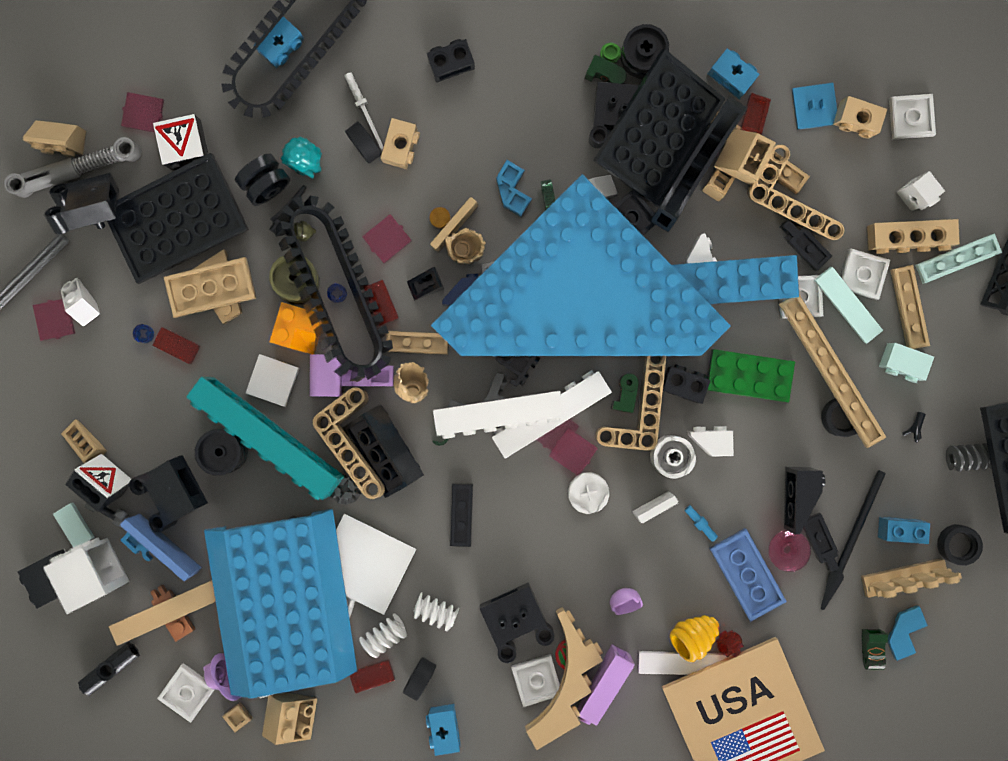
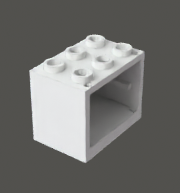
[43,537,130,614]

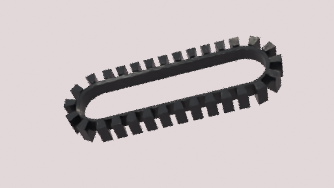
[221,0,367,118]
[275,195,393,382]

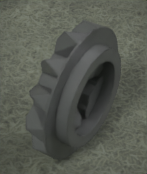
[331,471,361,505]

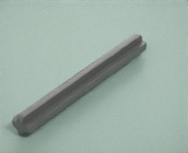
[0,234,69,309]

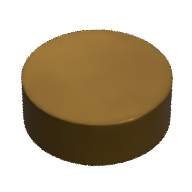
[429,207,451,229]

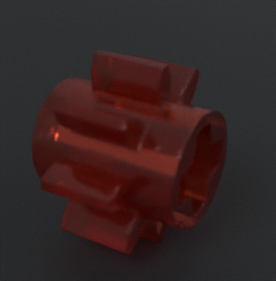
[716,630,743,657]

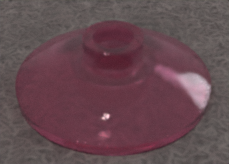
[769,530,811,572]

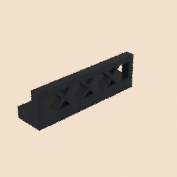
[981,239,1008,316]

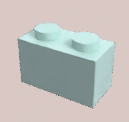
[879,343,934,383]

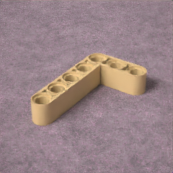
[747,145,844,240]
[595,356,666,451]
[313,387,385,499]

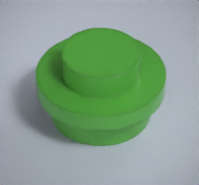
[600,43,621,63]

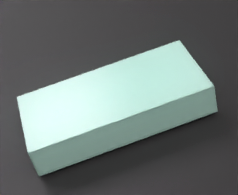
[53,502,95,547]

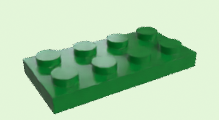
[707,349,795,403]

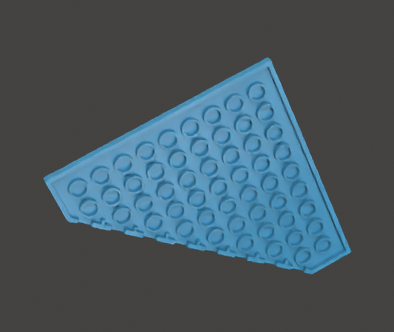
[431,174,731,356]

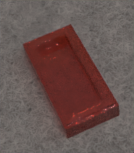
[740,93,771,135]
[364,280,399,326]
[152,327,200,364]
[349,659,395,694]

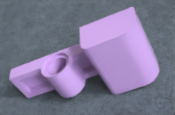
[309,354,394,397]

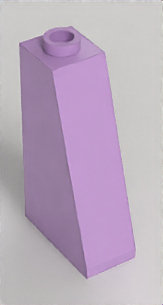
[577,644,635,726]

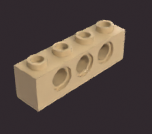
[867,219,960,254]

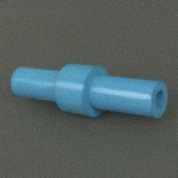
[684,505,718,542]

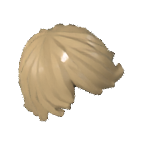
[445,228,486,265]
[393,362,429,403]

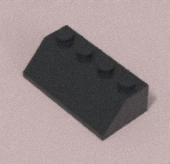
[343,404,424,498]

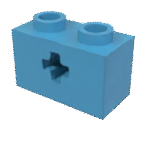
[253,16,304,69]
[708,48,760,100]
[878,517,930,544]
[426,704,461,756]

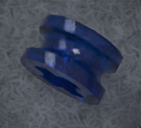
[327,283,347,303]
[133,324,154,343]

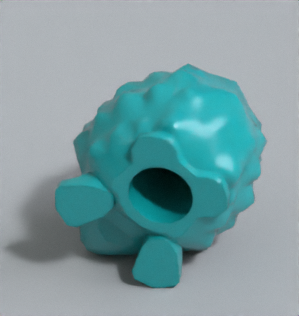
[281,137,322,179]

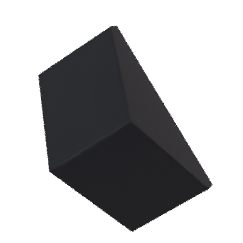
[407,267,444,301]

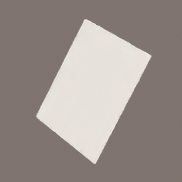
[336,514,416,615]

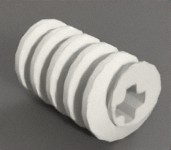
[413,592,459,632]
[359,613,407,658]

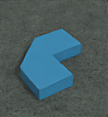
[496,160,532,217]
[888,605,928,661]

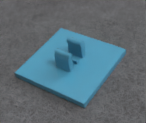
[792,83,837,130]

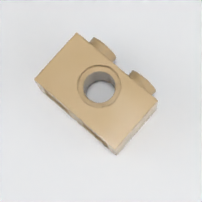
[833,96,887,138]
[381,118,420,169]

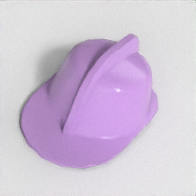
[203,653,241,701]

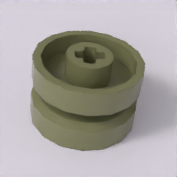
[269,256,320,304]

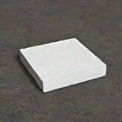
[889,94,936,140]
[841,248,890,300]
[779,275,823,319]
[246,354,300,407]
[632,491,678,524]
[511,654,560,707]
[157,663,215,723]

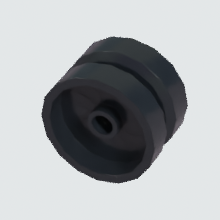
[620,24,669,79]
[235,153,290,206]
[195,428,248,476]

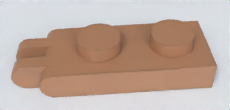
[151,585,195,642]

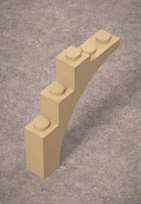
[525,607,603,750]

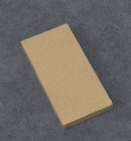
[164,257,256,318]

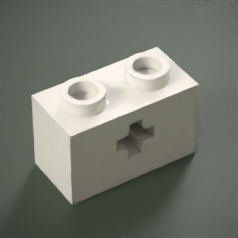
[897,171,945,211]

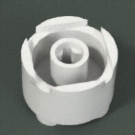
[650,435,696,479]

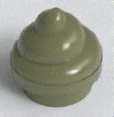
[294,221,316,242]

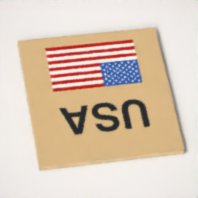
[661,637,825,761]

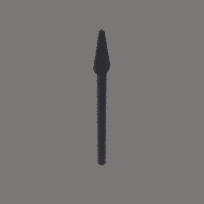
[821,470,886,610]

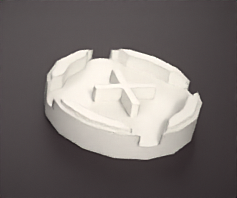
[568,472,609,514]

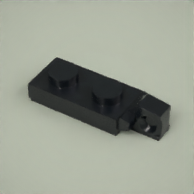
[780,220,832,271]
[803,513,839,572]

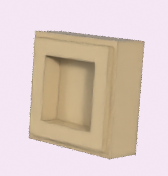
[222,702,253,732]

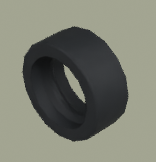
[345,121,382,164]
[821,398,857,437]
[937,524,983,566]
[403,657,436,701]

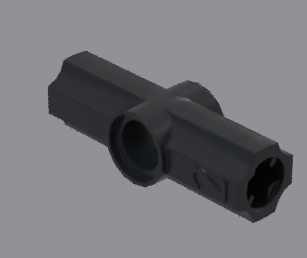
[78,642,140,696]

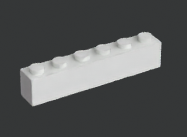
[492,370,612,459]
[433,391,564,439]

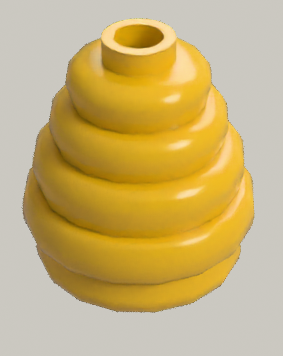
[670,615,719,662]

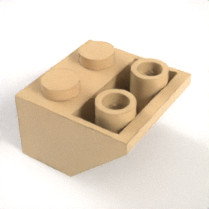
[23,120,86,157]
[714,129,776,185]
[262,693,317,745]

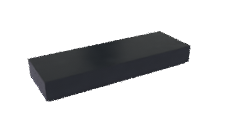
[450,483,473,547]

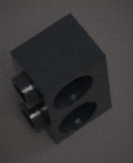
[427,39,475,83]
[663,364,711,404]

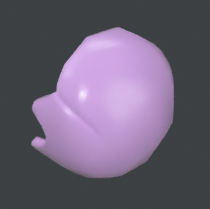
[609,588,643,615]

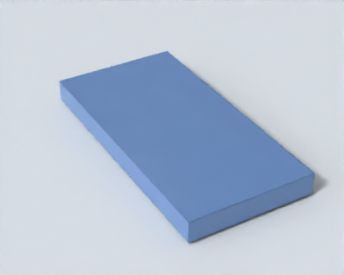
[120,514,202,581]
[709,528,787,622]

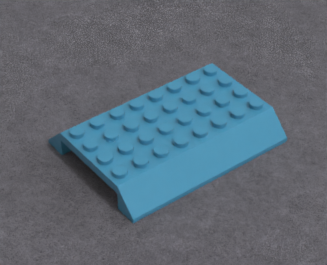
[204,509,357,699]

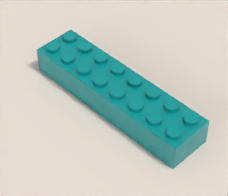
[186,376,345,500]

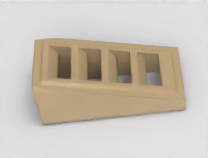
[702,168,735,201]
[61,419,107,463]

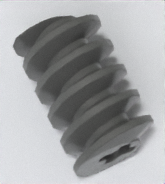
[946,443,992,472]

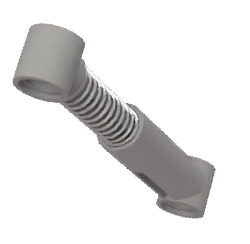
[4,137,142,198]

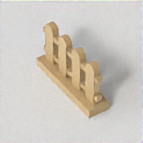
[861,558,962,598]

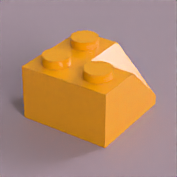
[270,302,322,354]

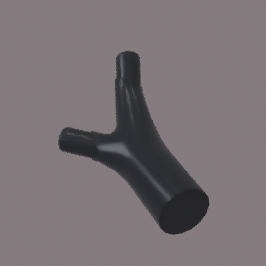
[902,412,926,443]

